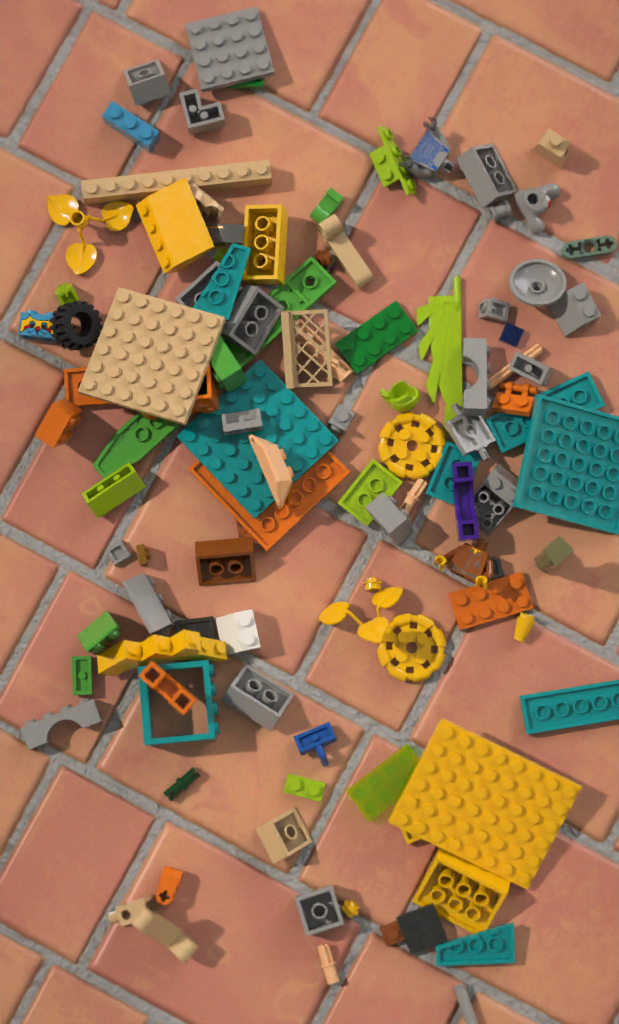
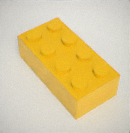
[242,204,288,285]

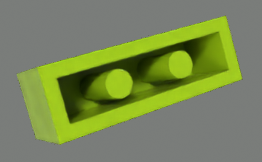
[81,462,146,518]

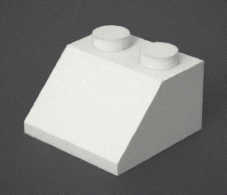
[215,609,261,655]

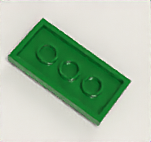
[335,301,418,375]

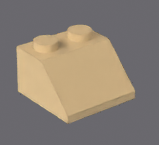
[255,808,312,864]

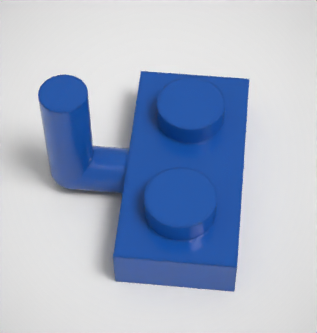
[294,722,337,767]

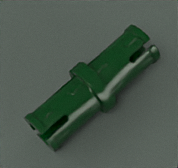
[163,767,201,802]

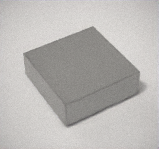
[105,540,132,566]

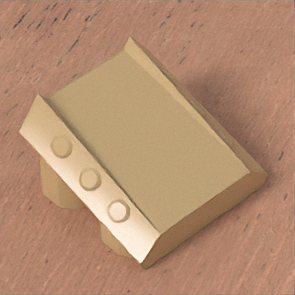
[191,183,224,224]

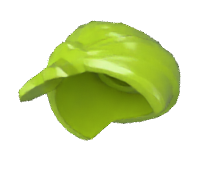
[379,381,420,412]

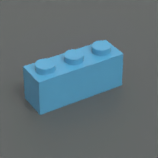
[102,101,161,153]

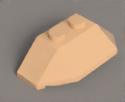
[248,435,294,509]

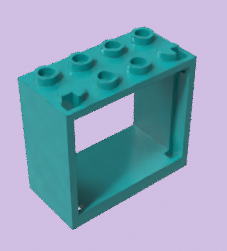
[138,660,220,745]

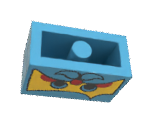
[18,310,57,342]

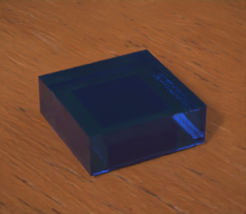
[499,323,524,348]

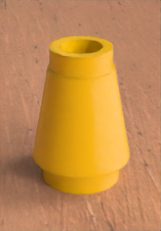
[514,612,535,642]

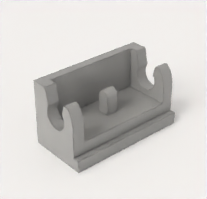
[221,408,263,436]

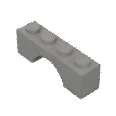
[462,338,491,416]
[20,697,103,750]

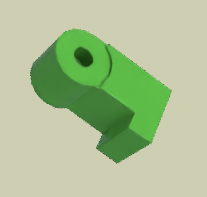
[310,187,344,224]

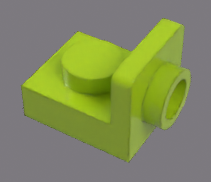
[54,283,80,305]

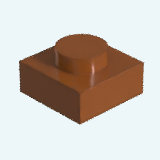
[379,920,405,946]

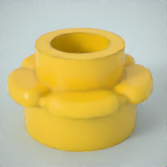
[363,577,382,591]
[341,900,359,918]

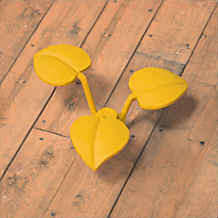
[47,194,134,275]
[318,587,403,644]

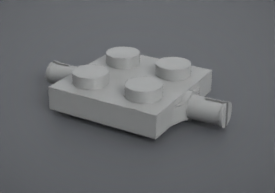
[444,403,496,462]

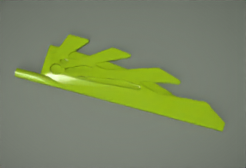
[416,276,463,444]

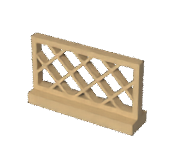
[281,309,333,389]

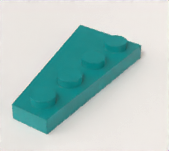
[193,243,251,322]

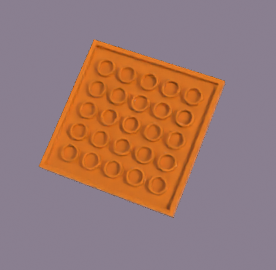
[188,451,350,552]

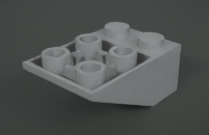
[473,464,518,536]

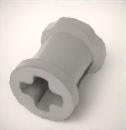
[488,200,512,222]

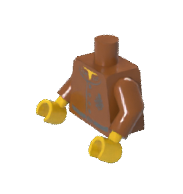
[433,538,494,590]

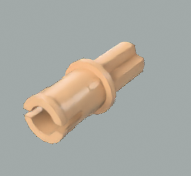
[398,479,428,515]
[318,944,339,985]

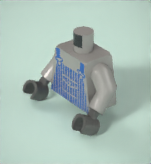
[399,117,455,177]

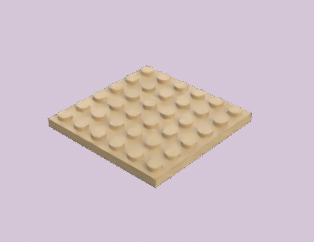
[78,287,226,425]

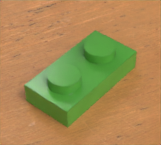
[72,656,93,695]

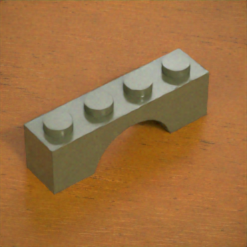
[534,536,574,573]

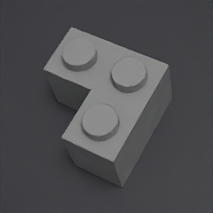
[179,89,226,136]
[365,493,414,547]

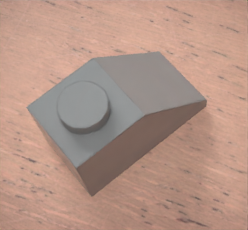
[508,351,555,386]

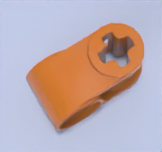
[156,866,183,905]

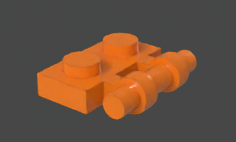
[492,381,538,417]

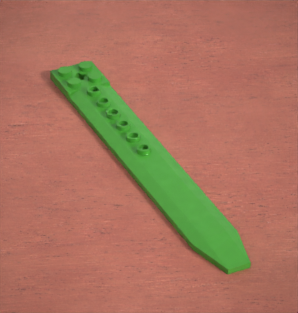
[93,256,337,478]

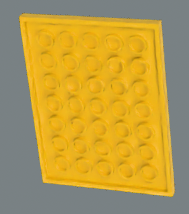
[388,717,582,890]

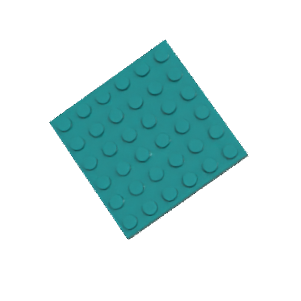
[177,359,339,519]
[512,394,619,535]

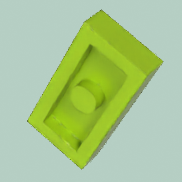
[283,773,326,802]

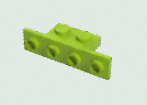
[369,126,417,196]

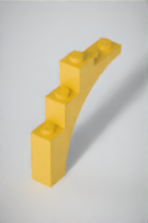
[97,630,227,677]

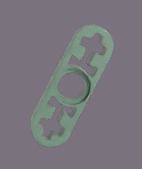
[561,236,617,260]

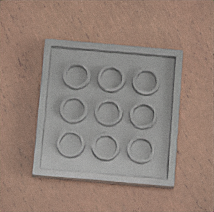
[185,7,275,93]

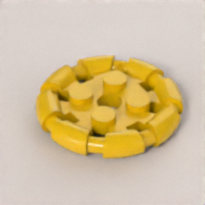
[378,412,446,480]
[377,613,446,683]

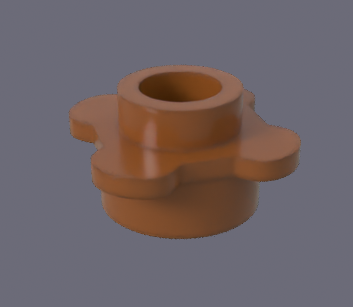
[315,249,333,269]

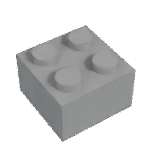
[295,884,344,936]

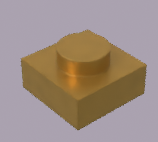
[136,544,151,566]

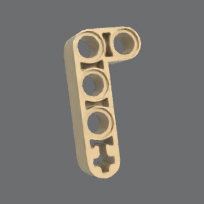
[318,214,374,289]
[131,906,199,963]

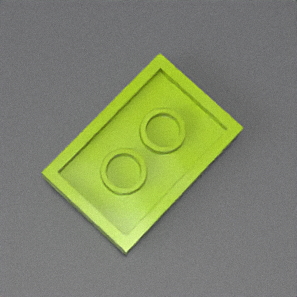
[337,459,403,527]

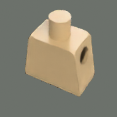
[531,129,572,169]

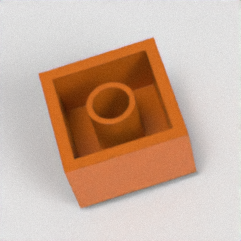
[34,398,83,448]

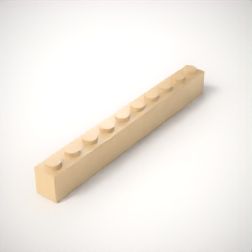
[81,160,272,205]

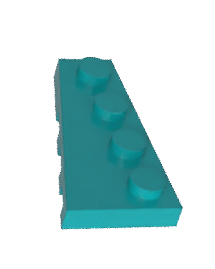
[435,922,515,966]

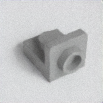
[478,297,510,322]
[328,404,355,434]

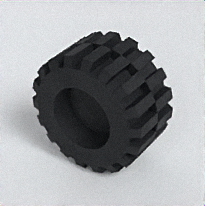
[50,300,103,351]

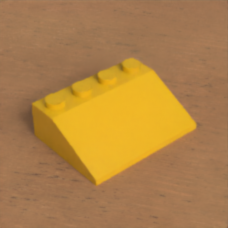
[136,178,215,274]
[412,847,510,934]

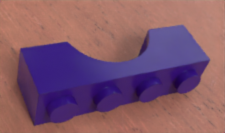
[451,461,479,542]

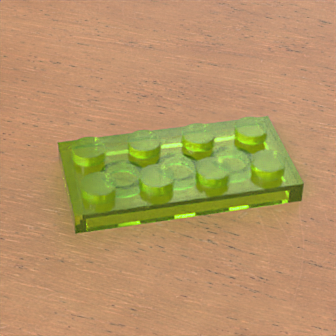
[345,743,419,822]

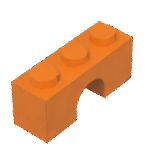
[139,661,197,715]

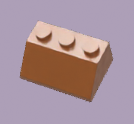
[195,537,256,586]

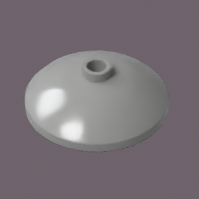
[509,259,567,307]

